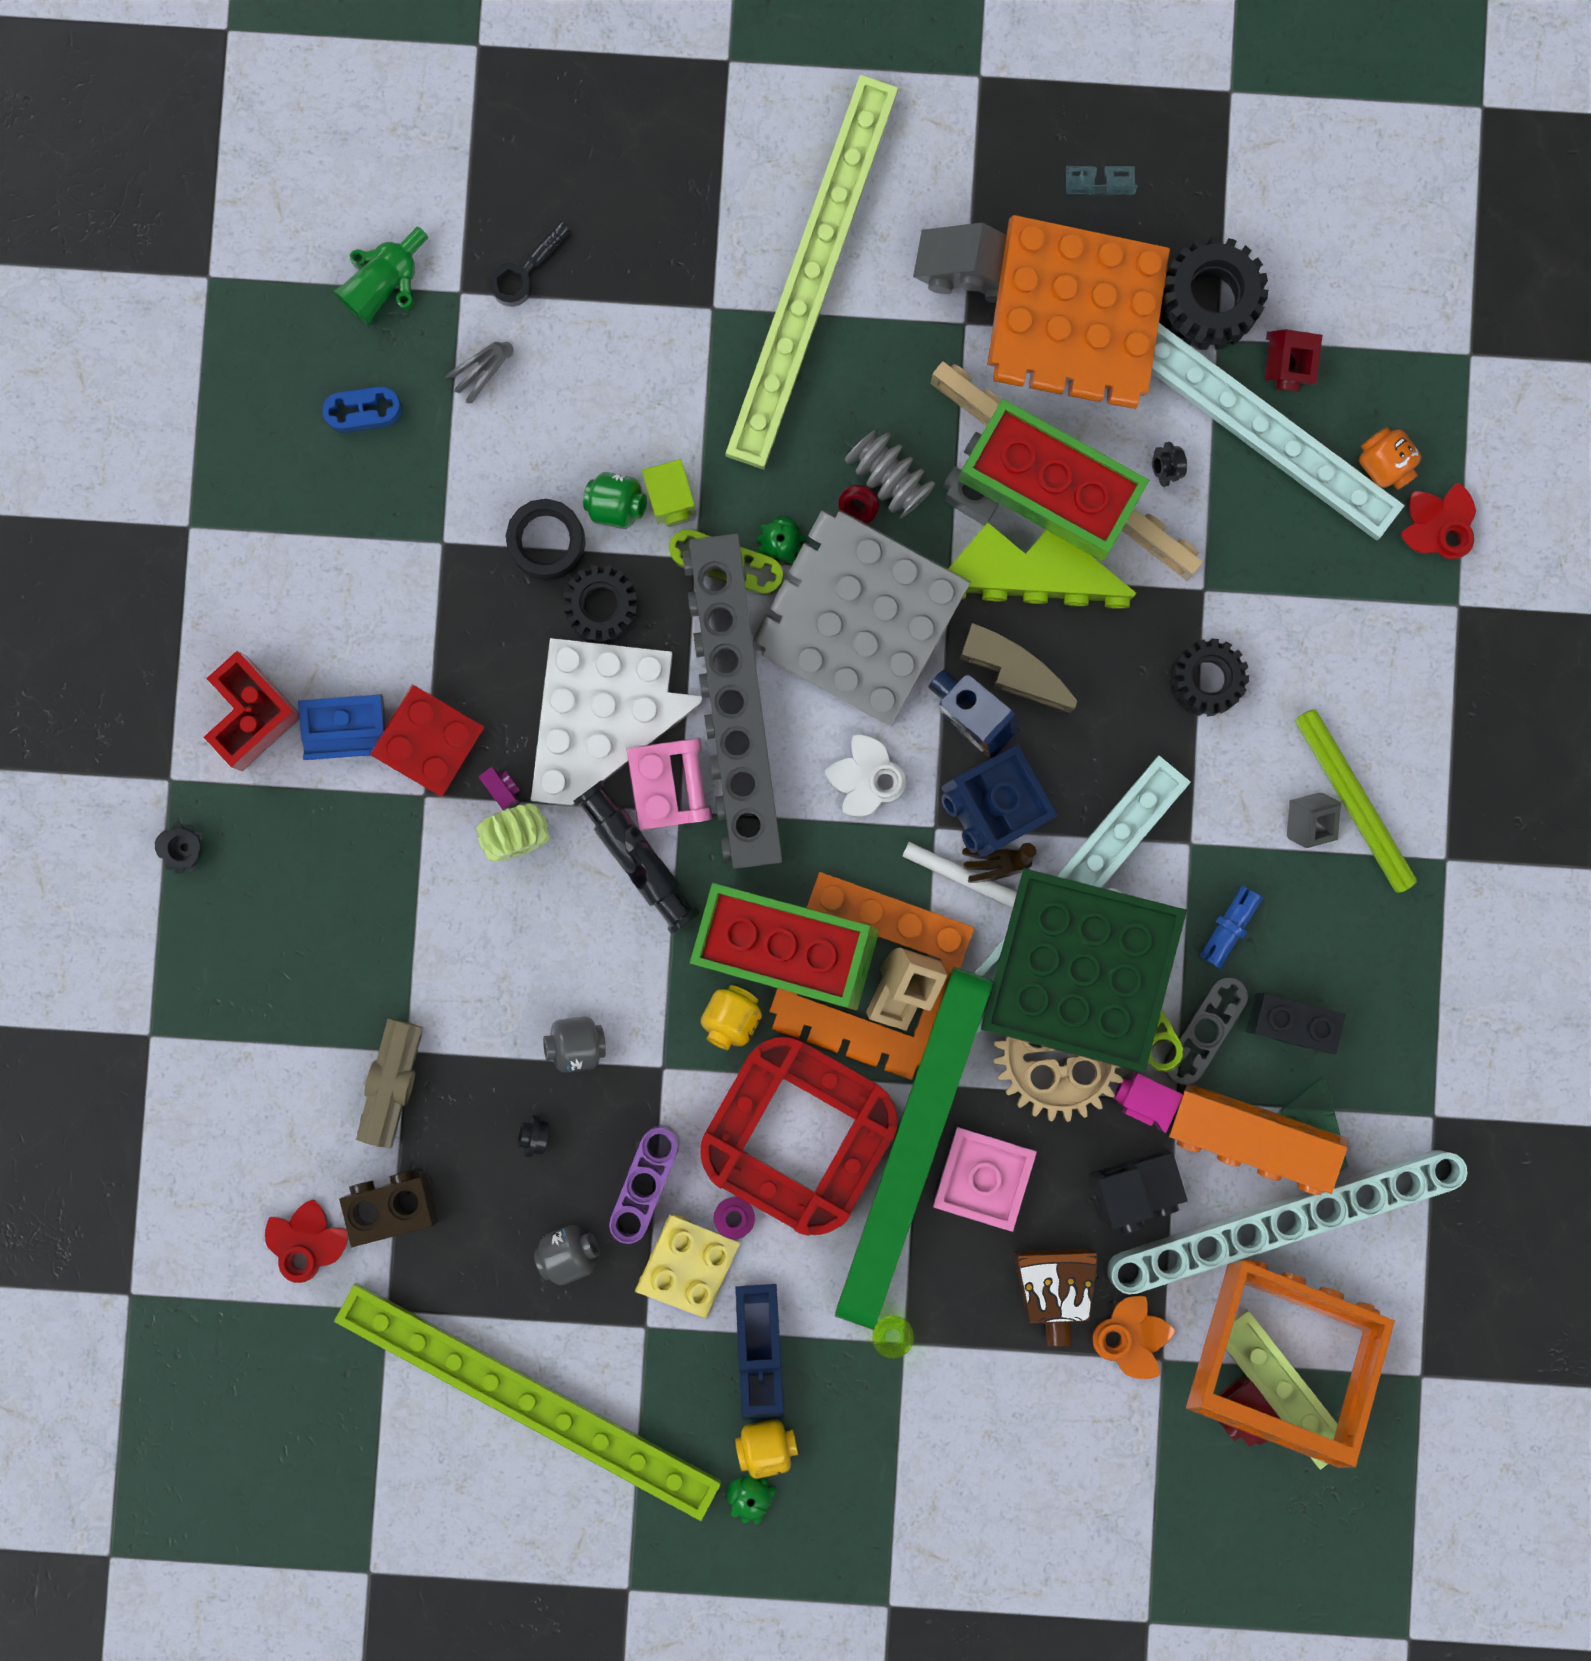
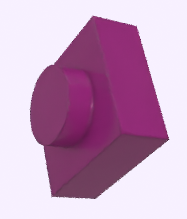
[478,767,520,811]

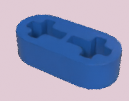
[322,387,402,433]

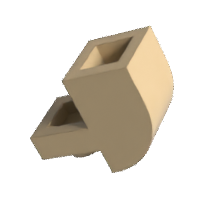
[866,948,948,1031]

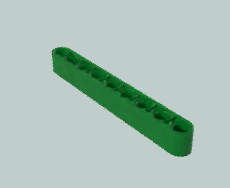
[834,967,993,1330]

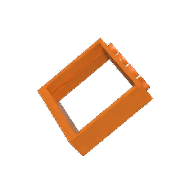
[1186,1258,1395,1468]

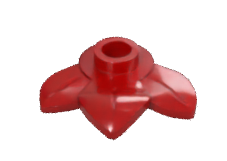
[1401,483,1476,560]
[264,1200,349,1283]

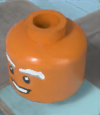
[1359,426,1422,490]

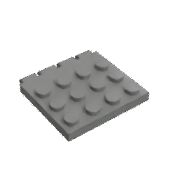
[753,510,971,727]

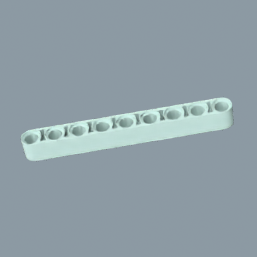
[1107,1150,1467,1295]

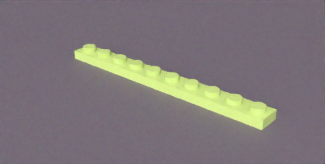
[726,75,898,470]

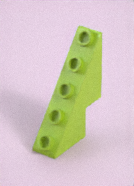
[948,522,1136,609]

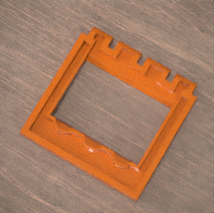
[769,872,975,1080]

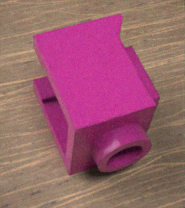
[1114,1072,1183,1133]

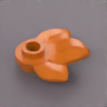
[1092,1296,1175,1379]

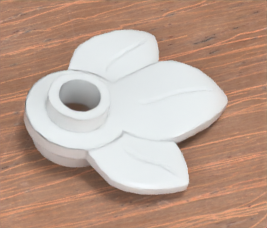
[825,735,906,817]

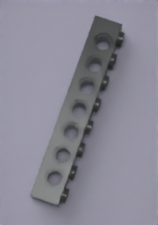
[682,533,782,869]

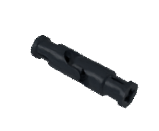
[573,780,700,934]

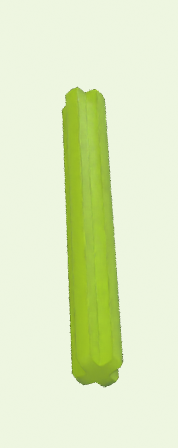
[1295,709,1417,893]

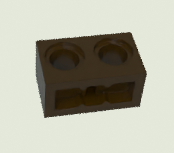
[339,1170,438,1248]

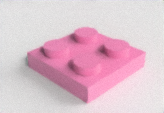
[932,1126,1037,1232]

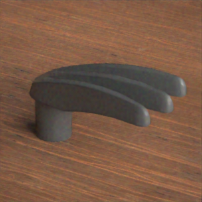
[445,342,514,404]

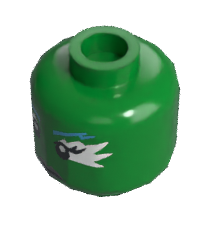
[583,472,647,529]

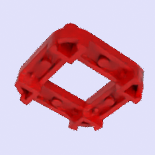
[700,1037,897,1236]

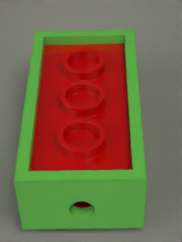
[958,398,1150,561]
[690,883,880,1010]

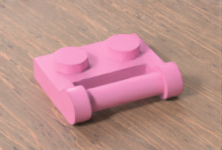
[626,738,712,831]

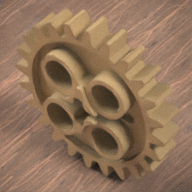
[993,1037,1123,1122]

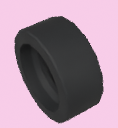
[505,498,586,580]

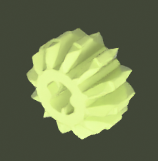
[476,804,550,862]

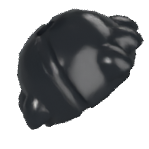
[155,822,204,873]

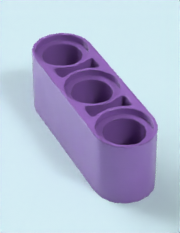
[609,1125,680,1244]

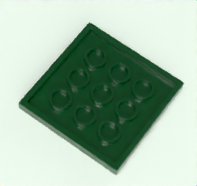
[981,868,1187,1074]

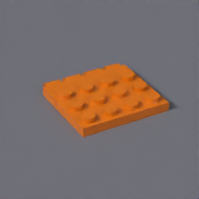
[987,215,1170,409]

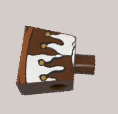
[1014,1249,1097,1347]

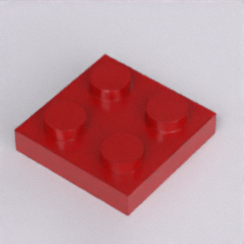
[369,684,484,797]

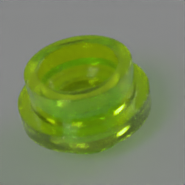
[872,1316,914,1358]

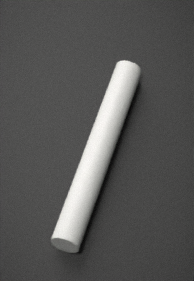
[902,842,1017,908]

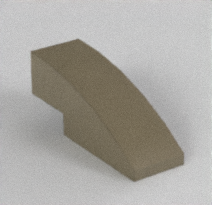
[960,623,1077,713]

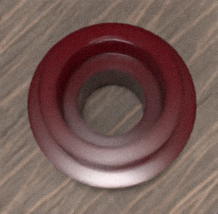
[838,485,879,524]

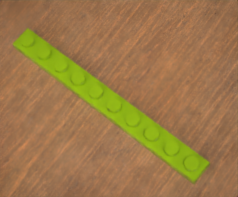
[334,1283,721,1521]

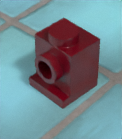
[1264,329,1323,392]

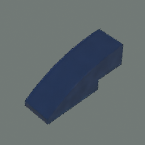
[735,1284,784,1420]

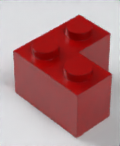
[204,650,300,771]

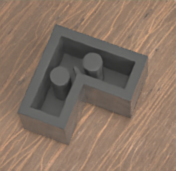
[913,223,1006,303]

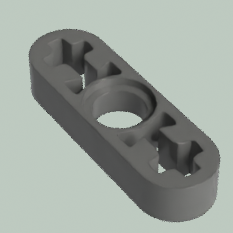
[1164,977,1248,1085]

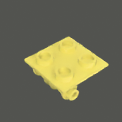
[635,1213,740,1319]

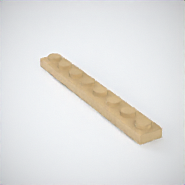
[930,361,1203,581]

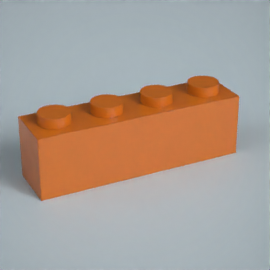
[1169,1084,1349,1195]

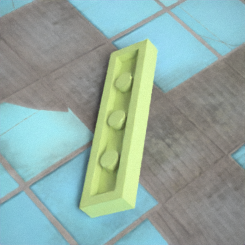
[1226,1309,1338,1470]

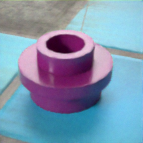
[713,1197,755,1239]

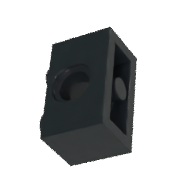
[1246,993,1346,1055]

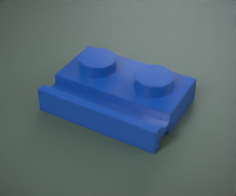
[298,694,386,760]

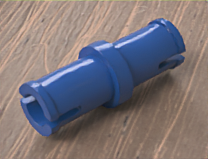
[1198,885,1264,969]

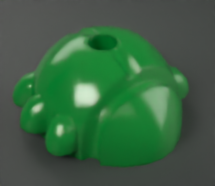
[756,516,806,564]
[726,1474,776,1525]

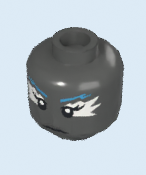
[543,1016,606,1073]
[534,1224,600,1286]

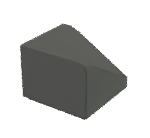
[1287,793,1341,848]

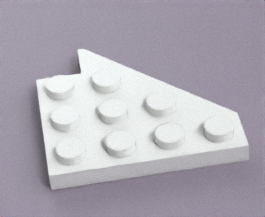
[531,638,703,806]

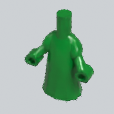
[333,226,429,326]

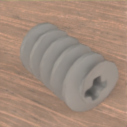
[845,429,936,519]

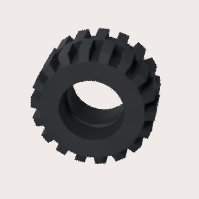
[1161,237,1269,350]

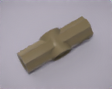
[356,1018,424,1149]

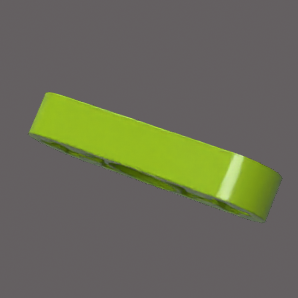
[669,529,783,596]

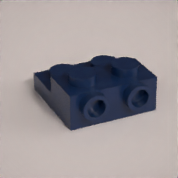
[941,744,1058,859]

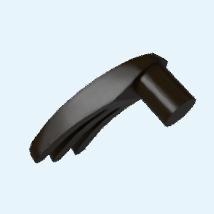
[962,843,1037,883]

